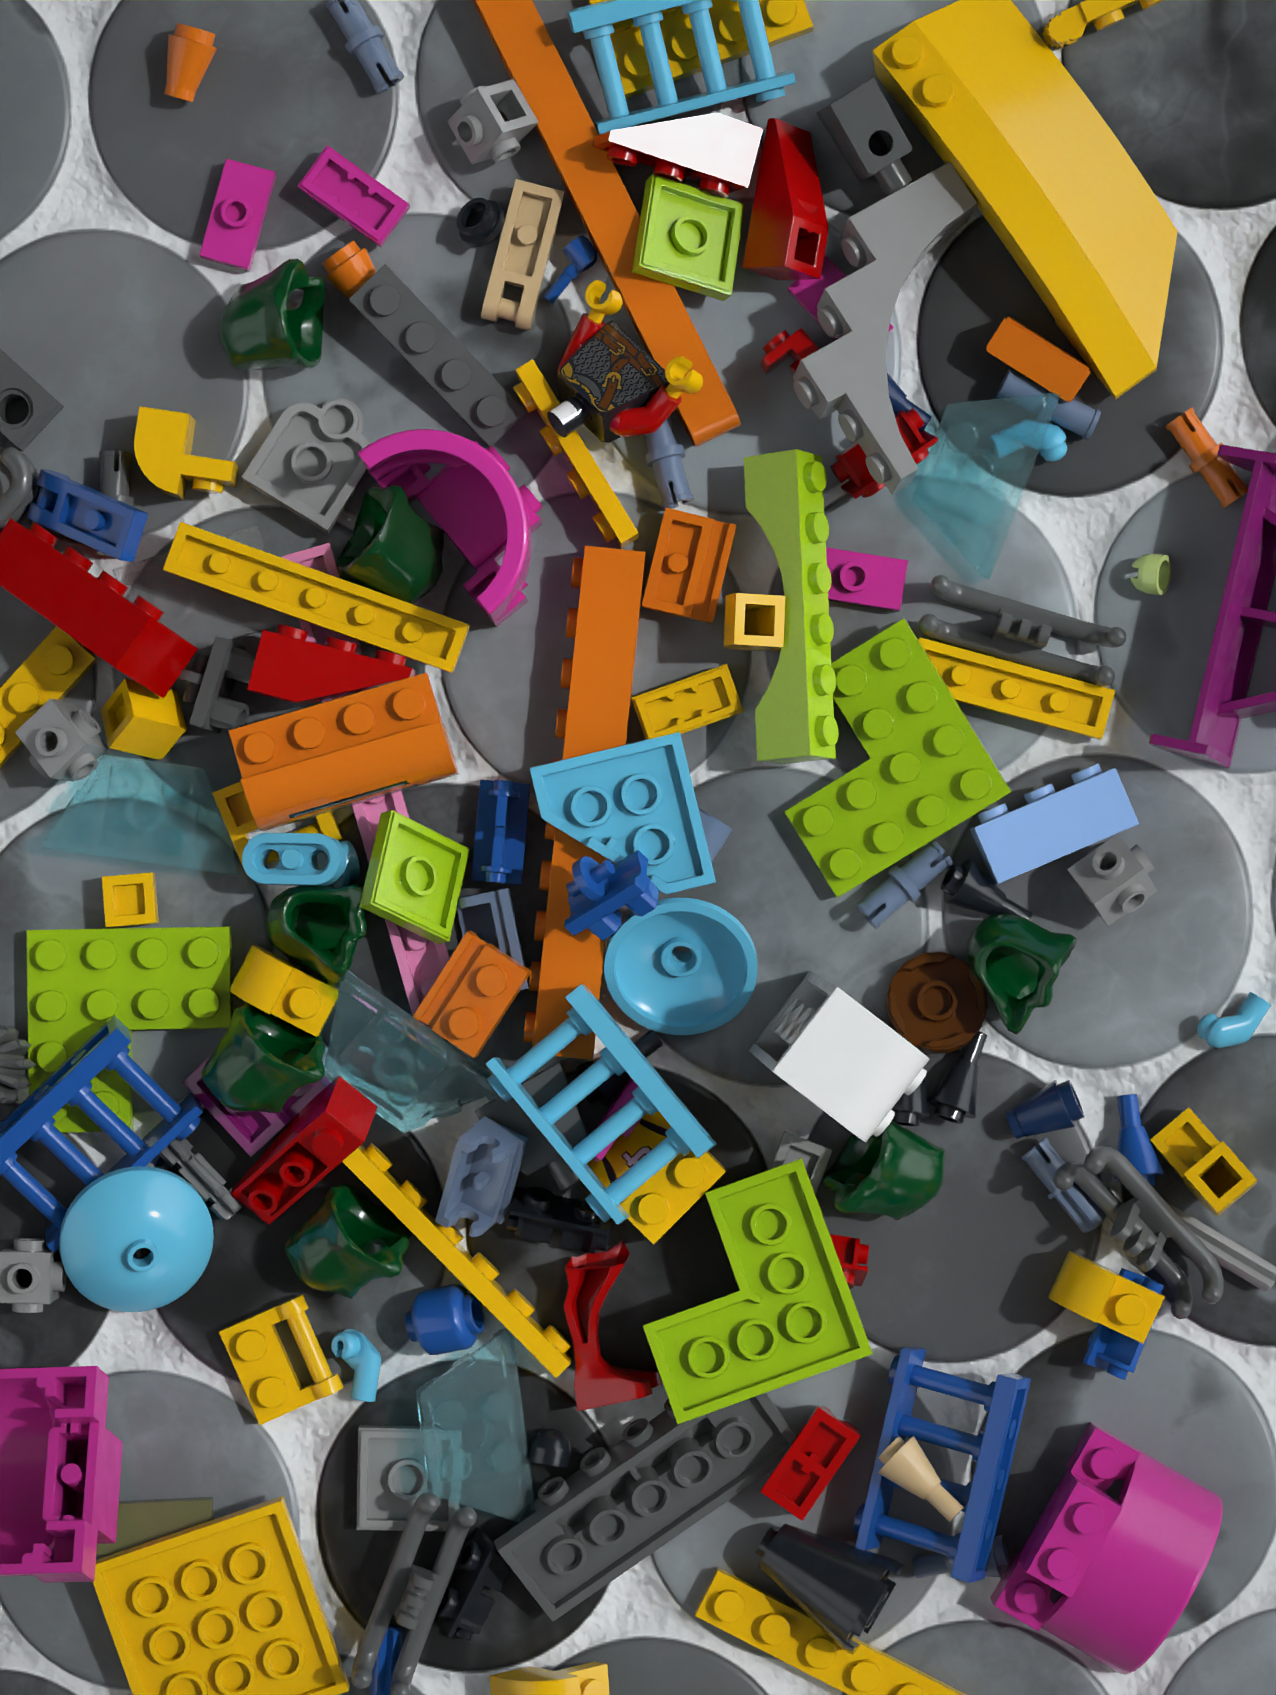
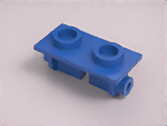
[471,779,531,885]
[1083,1268,1164,1380]

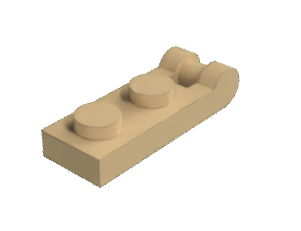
[481,179,565,331]

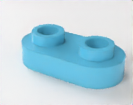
[242,833,346,886]

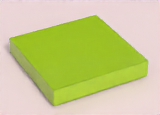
[632,174,745,301]
[359,810,470,944]

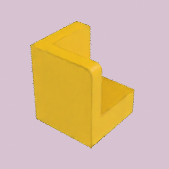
[100,678,187,760]

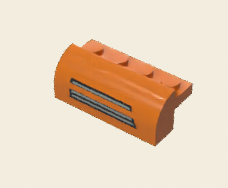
[228,672,459,831]

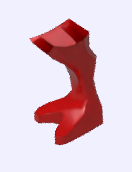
[564,1241,662,1411]

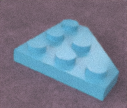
[530,732,716,894]

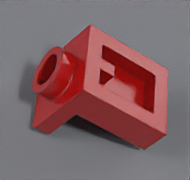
[760,328,819,374]

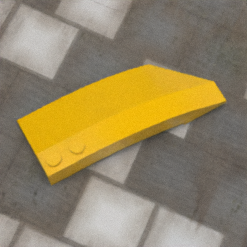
[872,0,1178,400]

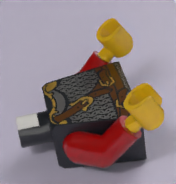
[547,280,703,443]

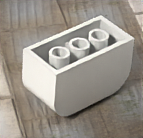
[748,971,930,1143]

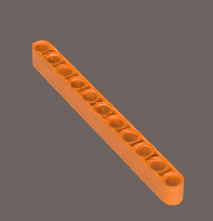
[472,0,741,447]

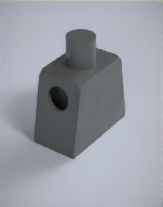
[816,77,913,196]
[475,1061,588,1191]

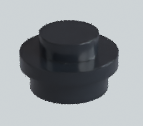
[456,198,505,248]

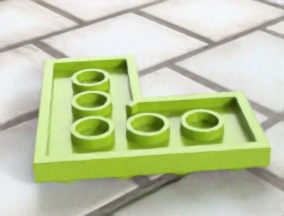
[785,618,1012,898]
[26,927,233,1133]
[643,1158,873,1425]

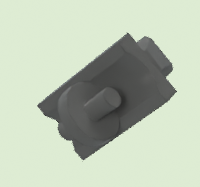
[178,636,256,734]

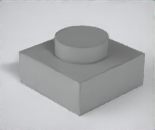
[769,1131,832,1195]

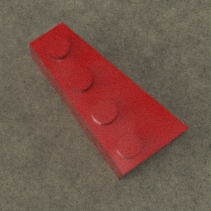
[0,518,198,698]

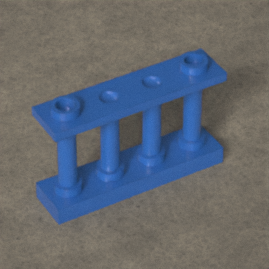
[0,1015,203,1253]
[853,1347,1031,1583]

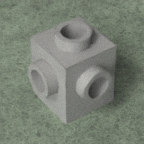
[447,79,539,164]
[15,698,108,782]
[1067,834,1157,926]
[0,1238,67,1313]

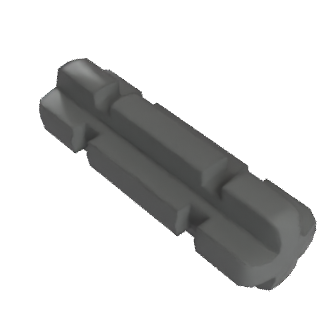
[159,1138,243,1222]

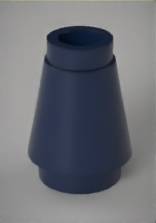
[1005,1080,1085,1139]

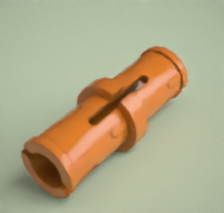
[1165,408,1249,509]

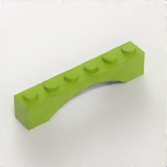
[743,449,839,764]

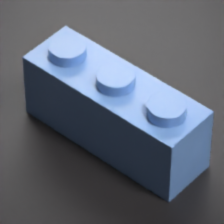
[970,763,1139,884]

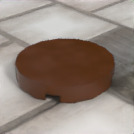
[886,952,988,1054]

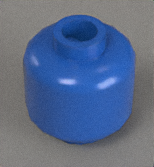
[405,1284,485,1355]

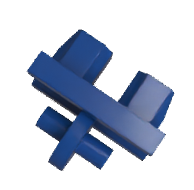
[564,850,659,941]

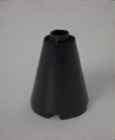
[756,1523,904,1655]

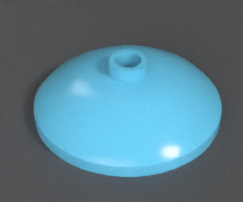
[604,897,758,1035]
[59,1166,214,1312]

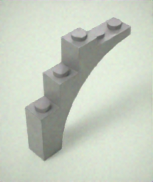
[793,162,977,495]

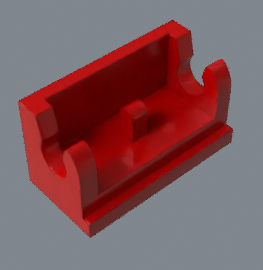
[760,1405,861,1521]

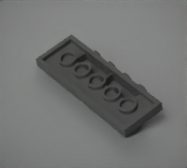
[494,1393,797,1622]

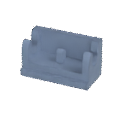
[457,888,529,990]
[435,1116,528,1237]

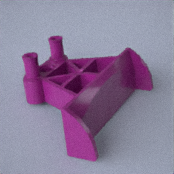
[1149,444,1276,769]

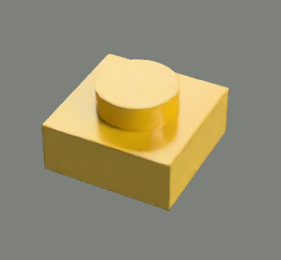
[102,872,159,927]

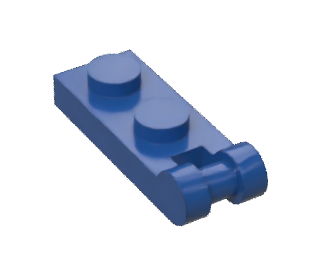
[27,469,148,562]

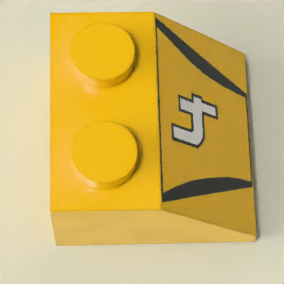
[587,1111,726,1245]

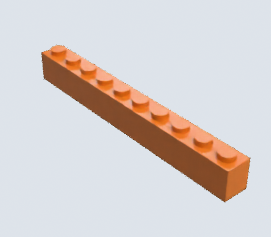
[523,545,646,1060]

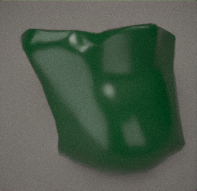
[219,259,326,370]
[337,485,444,604]
[266,883,367,987]
[967,914,1077,1035]
[201,1002,325,1114]
[823,1121,945,1220]
[285,1183,412,1299]

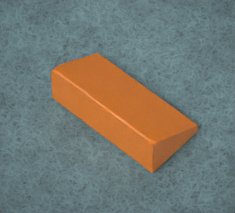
[986,316,1091,402]

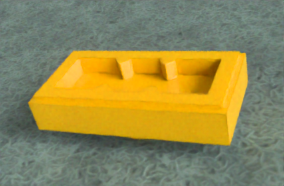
[631,664,744,740]

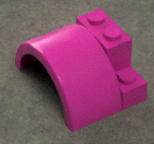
[357,429,543,627]
[0,1366,123,1583]
[990,1422,1223,1675]

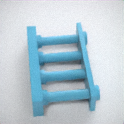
[566,0,796,134]
[486,984,716,1225]

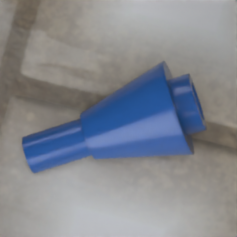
[1113,1094,1164,1190]

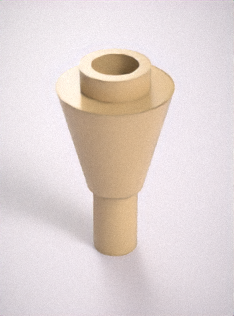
[878,1436,964,1522]

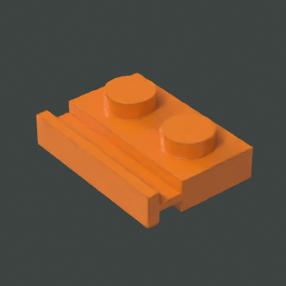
[641,507,737,625]
[413,930,532,1058]

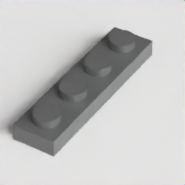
[348,264,526,447]

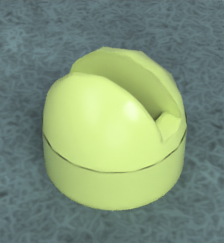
[1130,554,1172,595]

